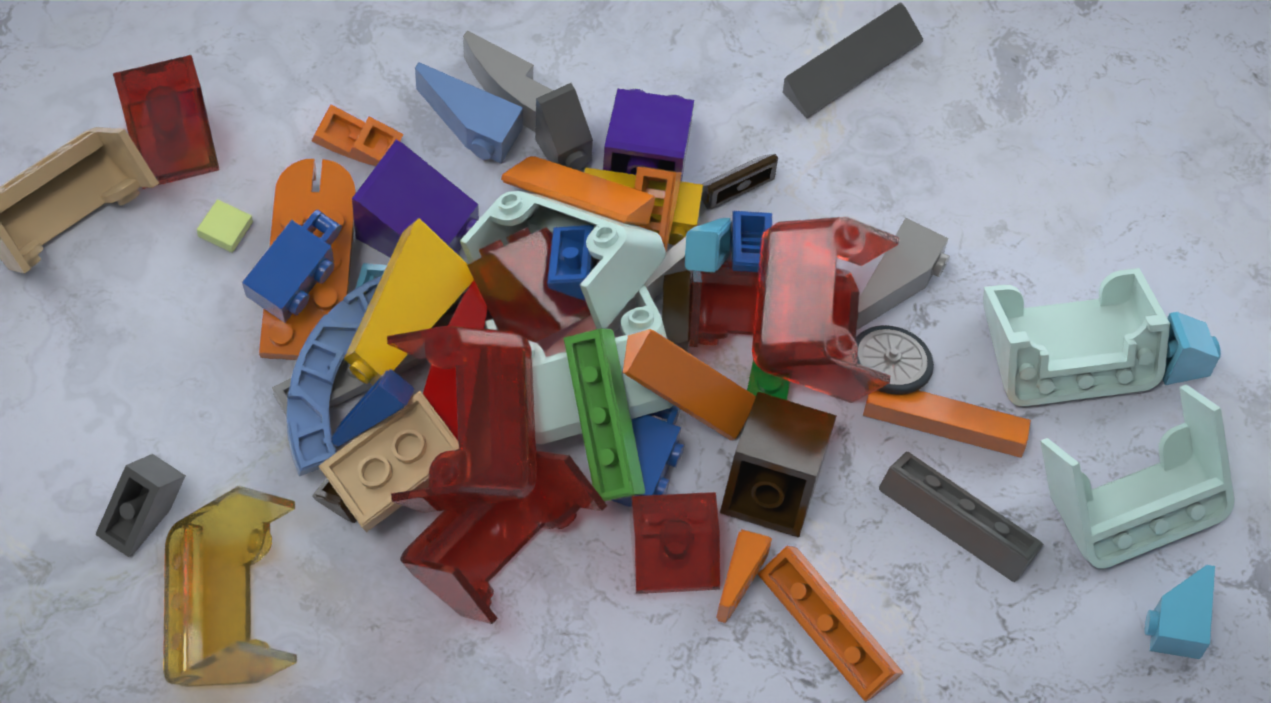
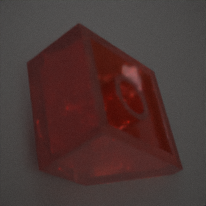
[629,492,720,594]

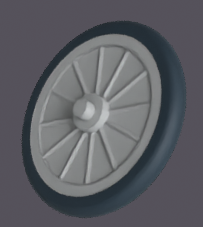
[849,325,934,395]

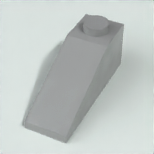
[848,218,950,331]

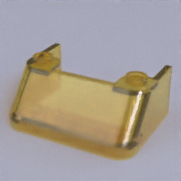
[163,485,297,687]

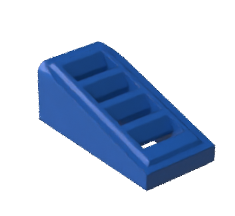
[731,211,774,273]
[331,369,414,447]

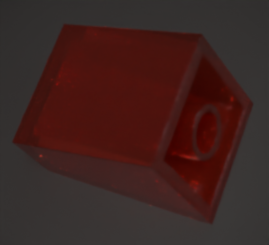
[113,55,219,189]
[467,227,591,344]

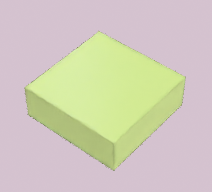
[197,199,253,253]

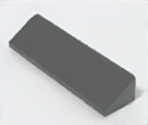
[782,2,923,118]
[879,451,1044,582]

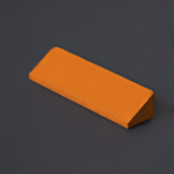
[501,156,655,226]
[623,329,756,440]
[863,387,1031,458]
[757,545,903,702]

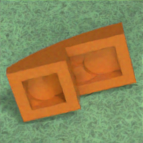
[311,104,404,166]

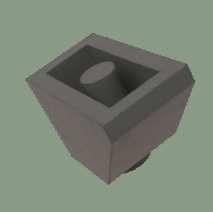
[535,83,593,170]
[95,454,186,557]

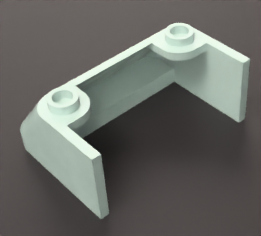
[460,191,666,329]
[485,284,674,444]
[1040,384,1234,568]

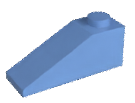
[415,62,523,164]

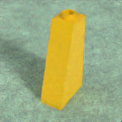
[344,218,478,385]

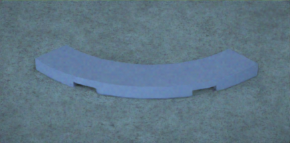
[286,276,382,477]

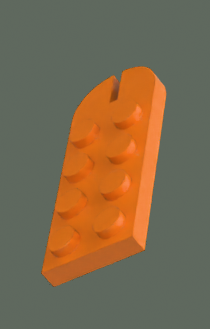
[259,159,356,360]

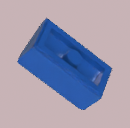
[547,225,597,301]

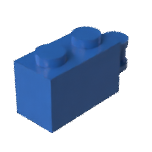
[242,210,342,323]
[611,405,685,515]

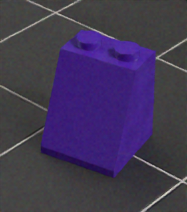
[603,88,695,181]
[352,140,479,258]

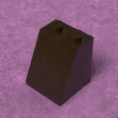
[720,392,837,538]

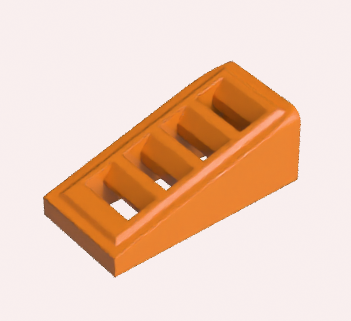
[634,167,682,252]
[716,529,772,623]

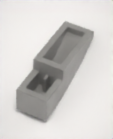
[463,30,553,132]

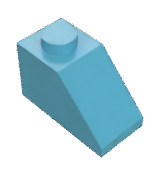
[1163,312,1221,385]
[1144,565,1215,659]

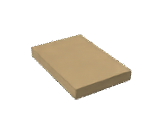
[319,391,469,532]

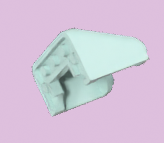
[983,268,1170,406]

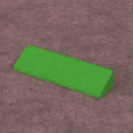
[564,328,645,503]

